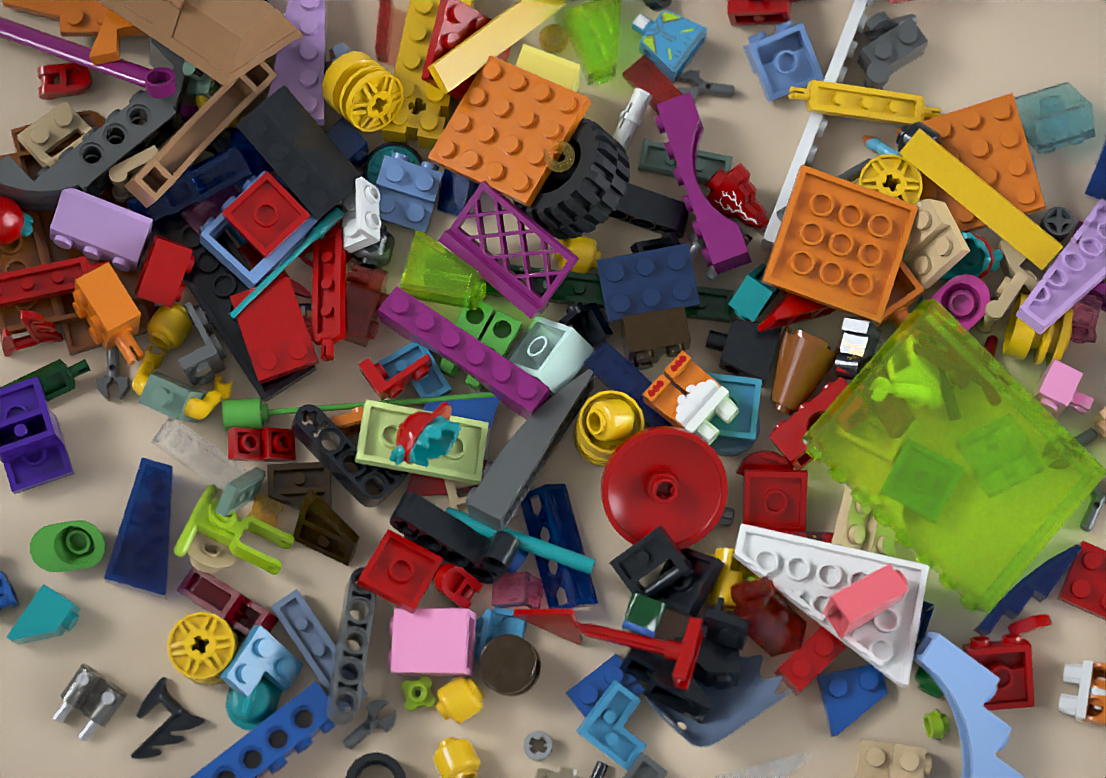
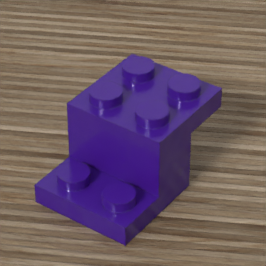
[0,377,75,494]

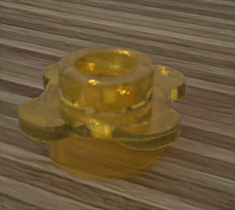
[248,494,284,528]

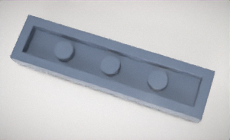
[271,589,368,711]

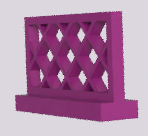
[438,180,579,319]

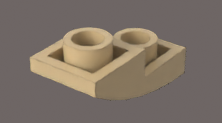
[994,239,1039,295]

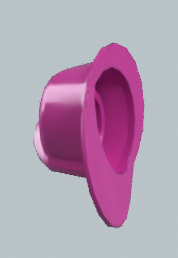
[923,274,991,338]

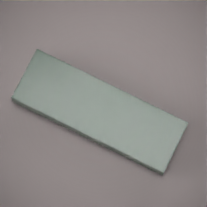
[638,139,733,184]
[215,467,266,517]

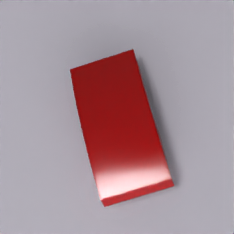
[228,427,296,462]

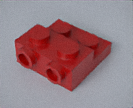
[962,633,1035,711]

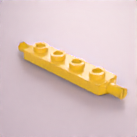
[788,80,942,126]

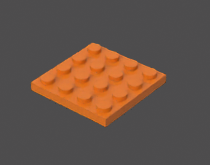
[427,55,592,208]
[895,93,1047,232]
[761,164,918,324]

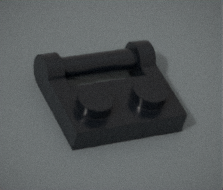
[609,525,695,599]

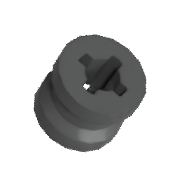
[1039,206,1074,242]

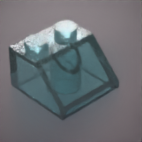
[1015,82,1095,154]

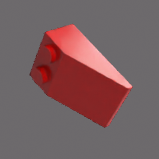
[230,276,320,384]

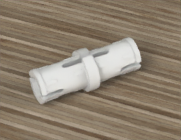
[612,88,653,150]

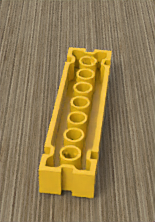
[381,0,475,150]

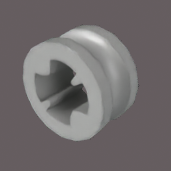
[524,731,552,761]

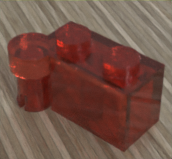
[345,262,389,347]
[730,576,807,657]

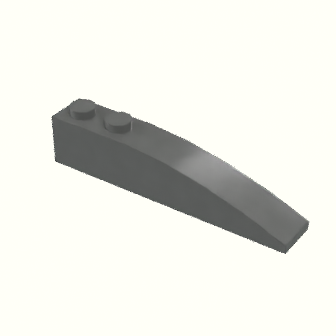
[466,369,594,531]

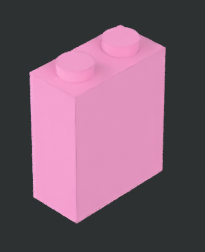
[387,608,476,677]

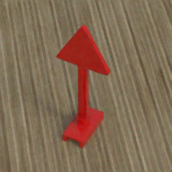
[513,609,705,691]

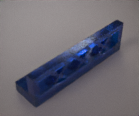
[521,484,598,609]

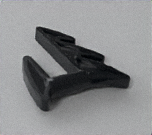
[131,677,206,759]

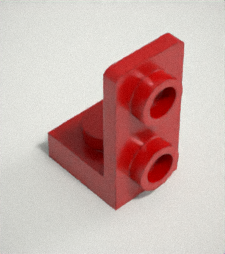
[358,354,432,401]

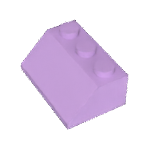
[50,188,153,272]

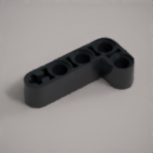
[608,182,689,238]
[291,404,409,508]
[389,492,520,585]

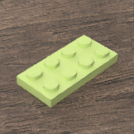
[355,400,489,485]

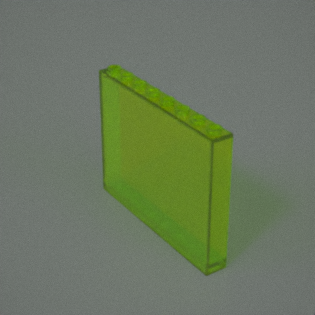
[801,299,1106,613]

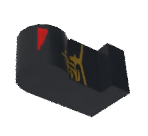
[834,318,881,382]

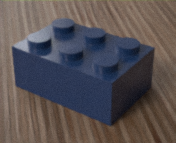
[596,243,700,324]

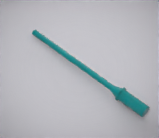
[229,207,344,319]

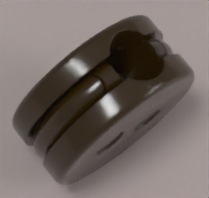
[478,634,541,696]

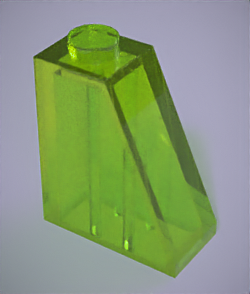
[563,0,622,85]
[400,230,486,310]

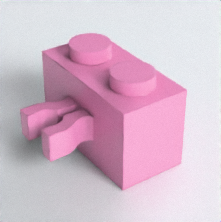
[1026,359,1094,420]

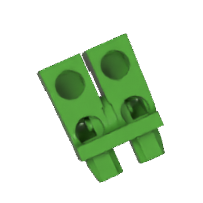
[439,296,523,392]

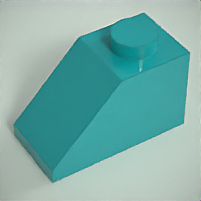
[728,263,780,322]
[6,584,80,645]

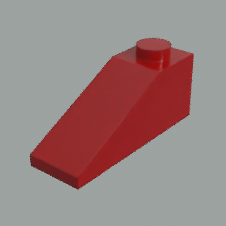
[757,292,836,332]

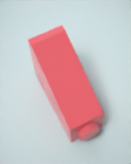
[822,563,909,639]

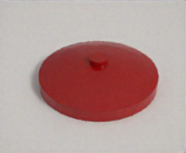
[601,426,728,550]

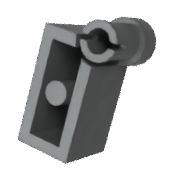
[857,18,928,90]

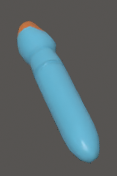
[863,135,920,173]

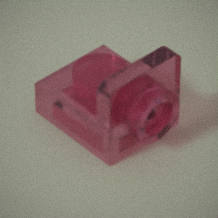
[1070,294,1103,343]
[491,571,543,609]

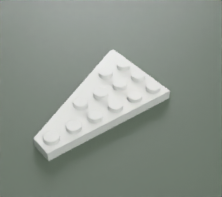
[734,524,929,688]

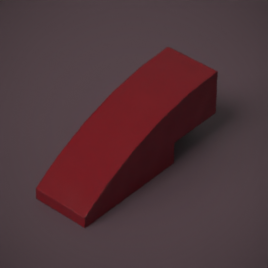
[176,566,279,637]

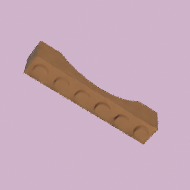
[124,61,277,208]

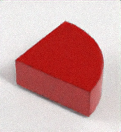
[1007,613,1052,635]

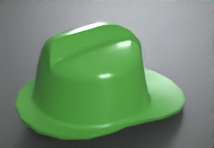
[30,520,106,572]

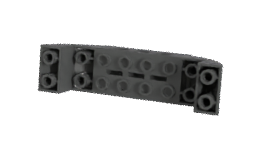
[0,37,185,211]

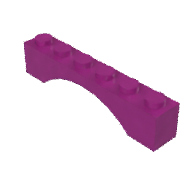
[654,92,752,275]
[378,286,549,420]

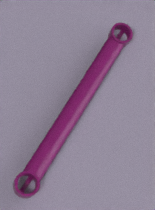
[0,17,177,99]

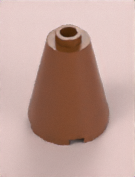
[770,326,840,416]

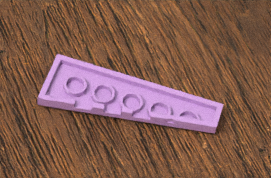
[268,0,326,126]
[1016,198,1106,335]

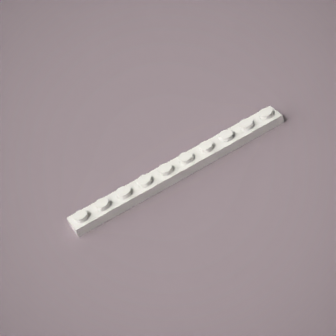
[760,0,874,252]

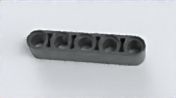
[326,567,376,725]

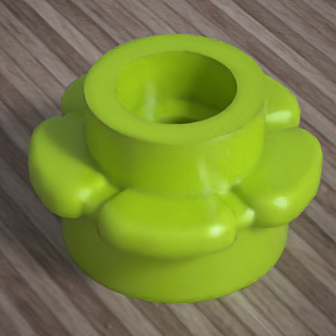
[923,709,950,740]

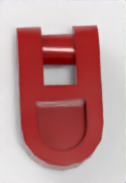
[38,63,93,100]
[434,563,483,609]

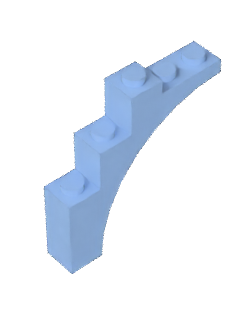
[913,631,1025,778]

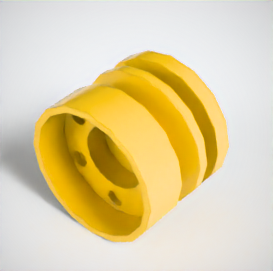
[322,51,404,132]
[856,154,923,205]
[1002,293,1073,367]
[573,390,645,467]
[167,612,241,686]

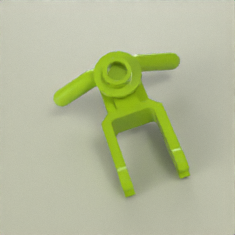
[174,484,295,575]

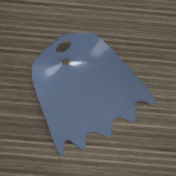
[644,615,793,747]

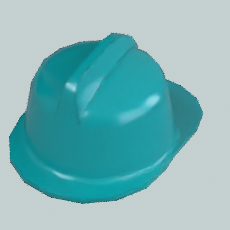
[226,675,283,730]

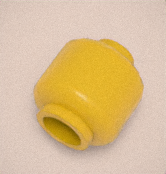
[553,235,601,274]
[146,303,193,350]
[586,399,635,441]
[436,676,485,724]
[433,736,481,778]

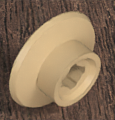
[186,530,238,573]

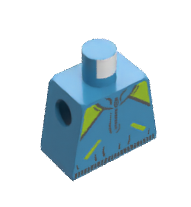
[632,10,708,84]

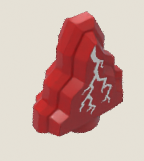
[704,163,769,231]

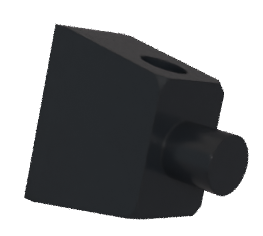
[705,320,782,388]

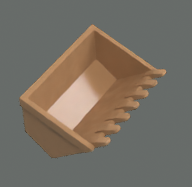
[97,0,303,86]

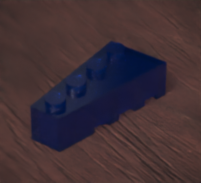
[104,457,174,600]

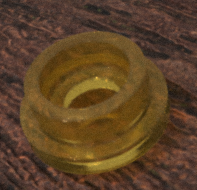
[539,24,569,53]
[544,141,575,172]

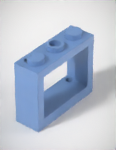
[200,171,319,289]

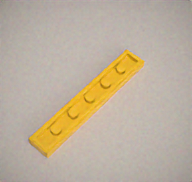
[427,0,566,94]
[899,128,1063,270]

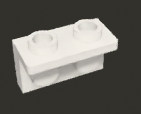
[342,177,381,253]

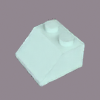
[506,316,594,396]

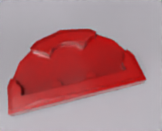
[735,450,794,476]

